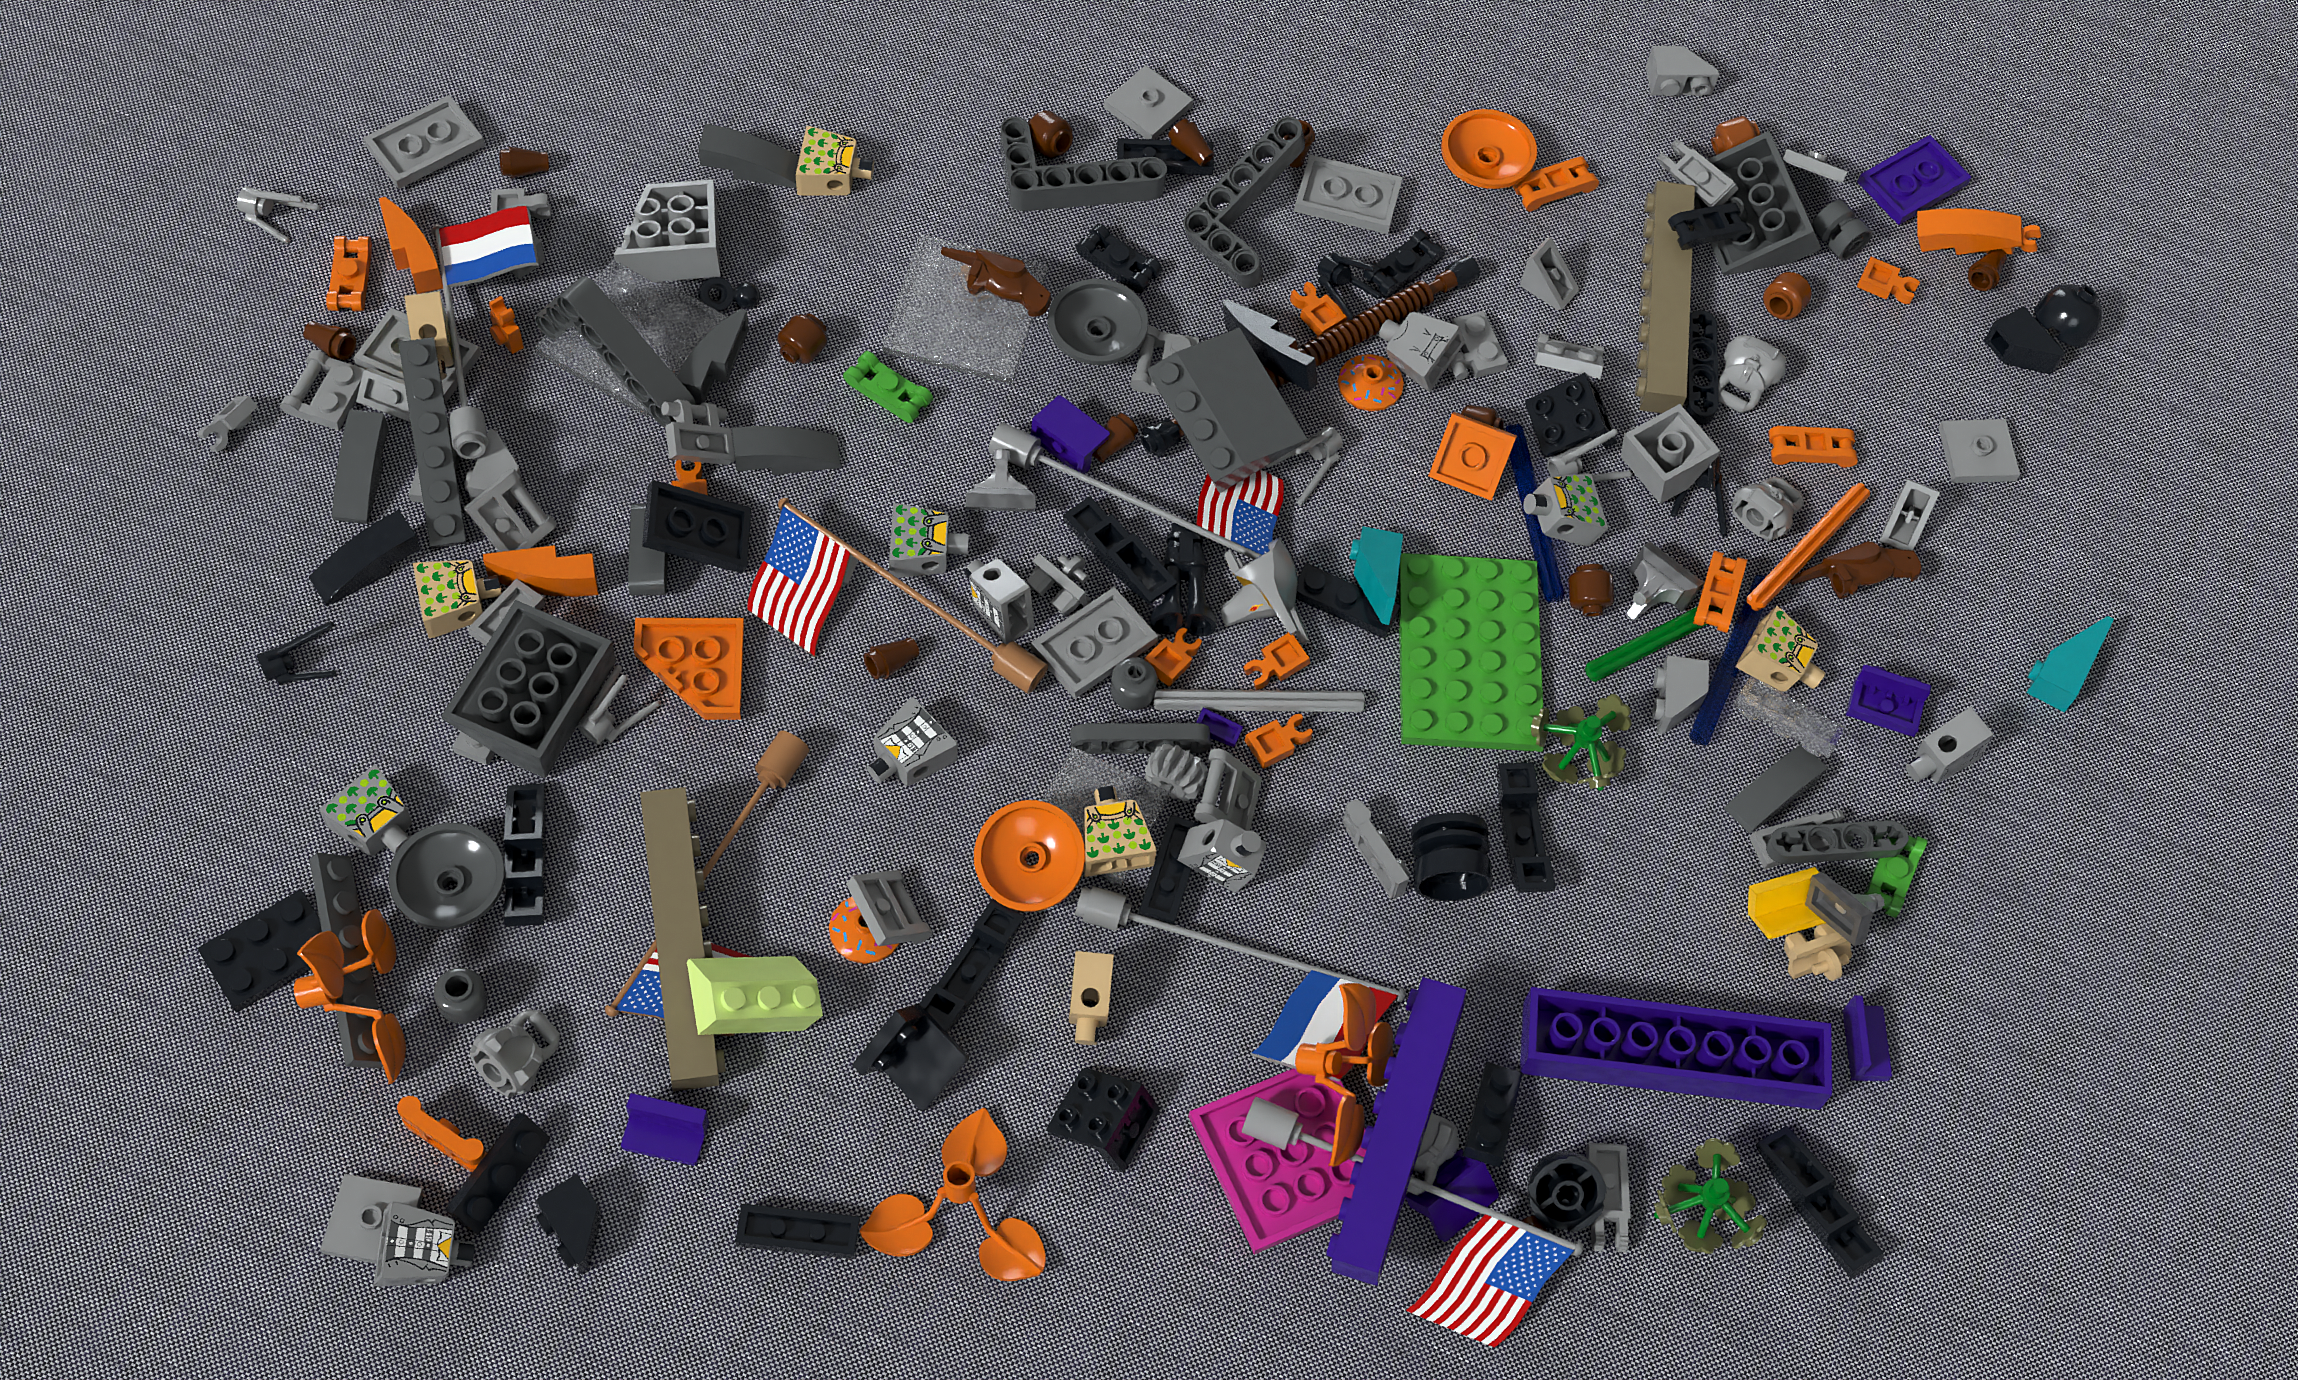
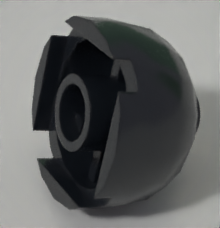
[2034,284,2104,348]
[1527,1151,1607,1232]

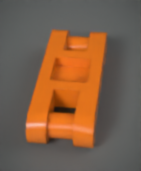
[1512,156,1599,212]
[326,236,372,311]
[1768,426,1858,468]
[1693,550,1748,633]
[397,1096,487,1172]

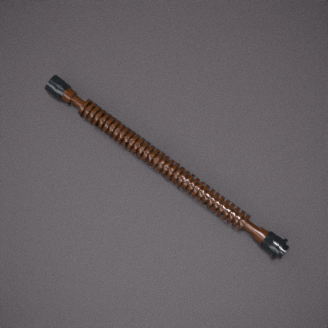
[1141,255,1480,457]

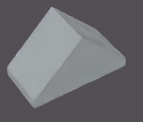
[1520,237,1580,310]
[1879,479,1940,551]

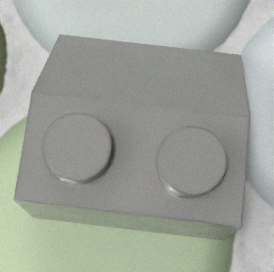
[1621,404,1720,504]

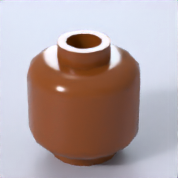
[1711,116,1761,155]
[1763,272,1812,320]

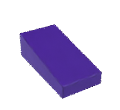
[1196,707,1243,747]

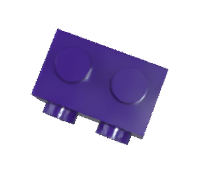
[1846,665,1932,737]

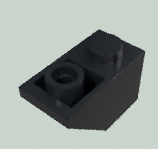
[1984,306,2066,375]
[535,1173,602,1275]

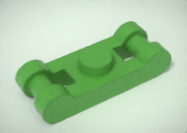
[843,351,933,423]
[1864,834,1928,918]

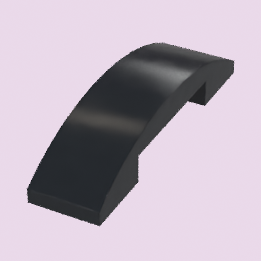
[1497,762,1556,893]
[920,898,1025,1033]

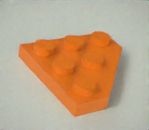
[633,618,744,720]

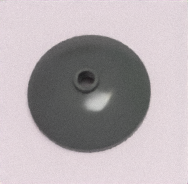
[1048,279,1148,365]
[388,823,505,930]

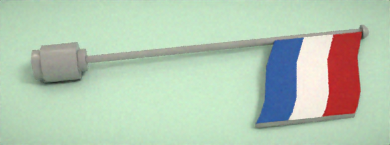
[431,206,539,459]
[1075,886,1406,1082]

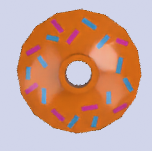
[1337,354,1404,412]
[829,897,900,964]

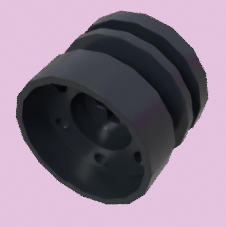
[1411,813,1493,901]

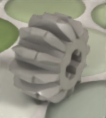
[1144,744,1208,801]

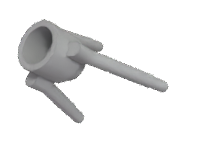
[237,186,320,244]
[1266,426,1343,506]
[1547,429,1632,482]
[577,665,660,745]

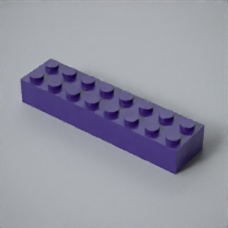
[1520,987,1832,1110]

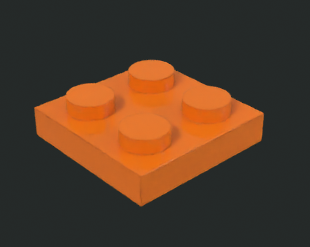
[1428,412,1517,501]

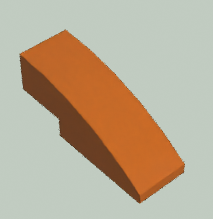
[379,197,443,294]
[1917,208,2023,255]
[483,545,599,597]

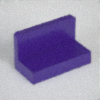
[1031,395,1110,474]
[1842,995,1892,1082]
[621,1093,709,1166]
[1405,1149,1499,1242]

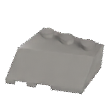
[614,179,721,282]

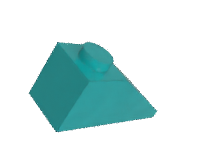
[1349,526,1403,625]
[2026,616,2114,713]

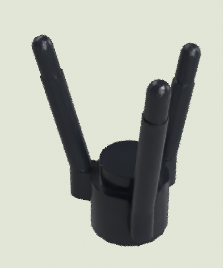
[1317,251,1381,320]
[1670,456,1727,536]
[257,621,336,685]

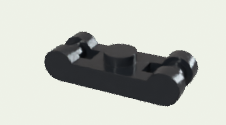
[1668,203,1751,250]
[1075,224,1163,294]
[1363,229,1446,298]

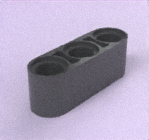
[628,503,668,596]

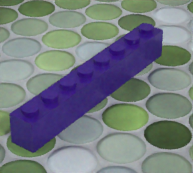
[1326,977,1467,1286]

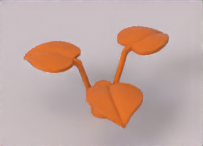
[294,909,406,1085]
[1295,983,1394,1166]
[859,1108,1046,1281]

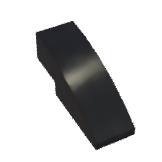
[309,510,421,607]

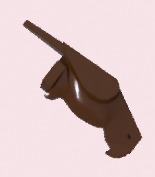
[941,247,1051,317]
[1789,541,1921,599]

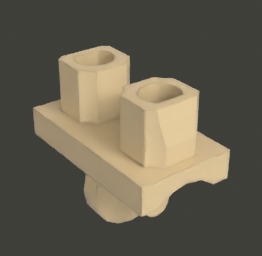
[1784,923,1852,981]

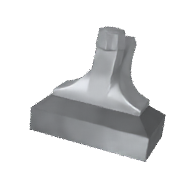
[966,449,1036,512]
[1626,541,1704,622]
[1805,872,1885,946]

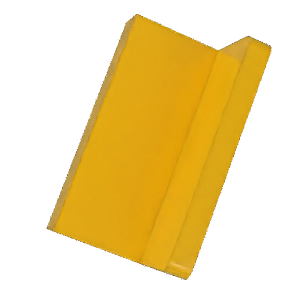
[1748,867,1826,939]

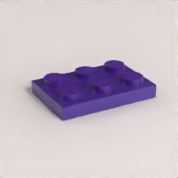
[1857,135,1972,225]

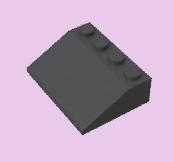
[1694,131,1822,276]
[1147,328,1308,494]
[441,600,616,778]

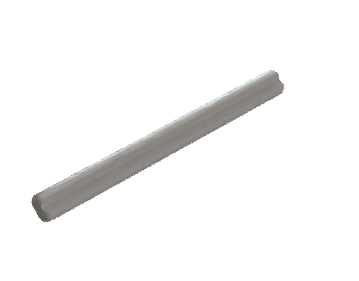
[1153,689,1365,712]

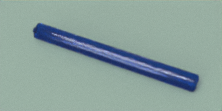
[1505,424,1565,603]
[1689,574,1767,746]

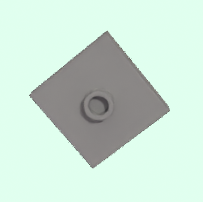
[1104,65,1193,139]
[1782,148,1848,183]
[1938,419,2020,483]
[320,1174,424,1264]

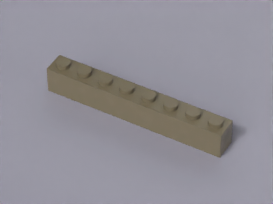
[1635,181,1695,413]
[640,787,726,1092]

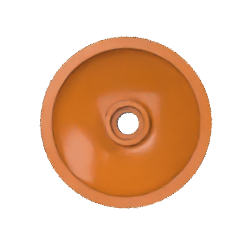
[1441,109,1537,189]
[974,800,1085,912]

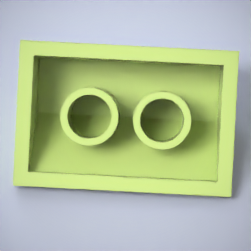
[687,956,823,1035]

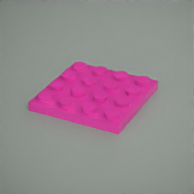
[1188,1068,1366,1255]

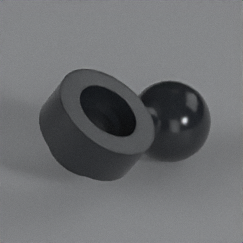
[698,277,761,311]

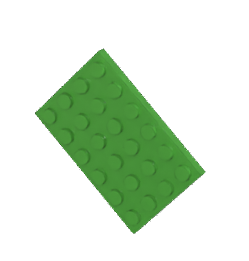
[1398,553,1544,752]

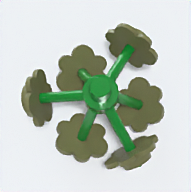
[1530,694,1632,791]
[1654,1138,1767,1254]

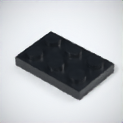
[642,480,751,574]
[197,889,322,1013]

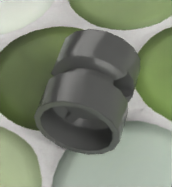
[1811,199,1873,261]

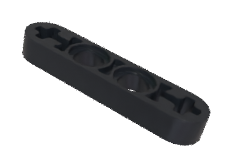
[1685,310,1719,425]

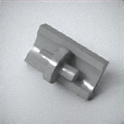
[1026,553,1092,617]

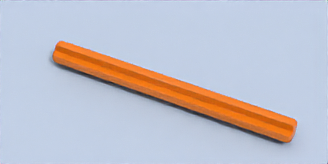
[1746,483,1870,611]

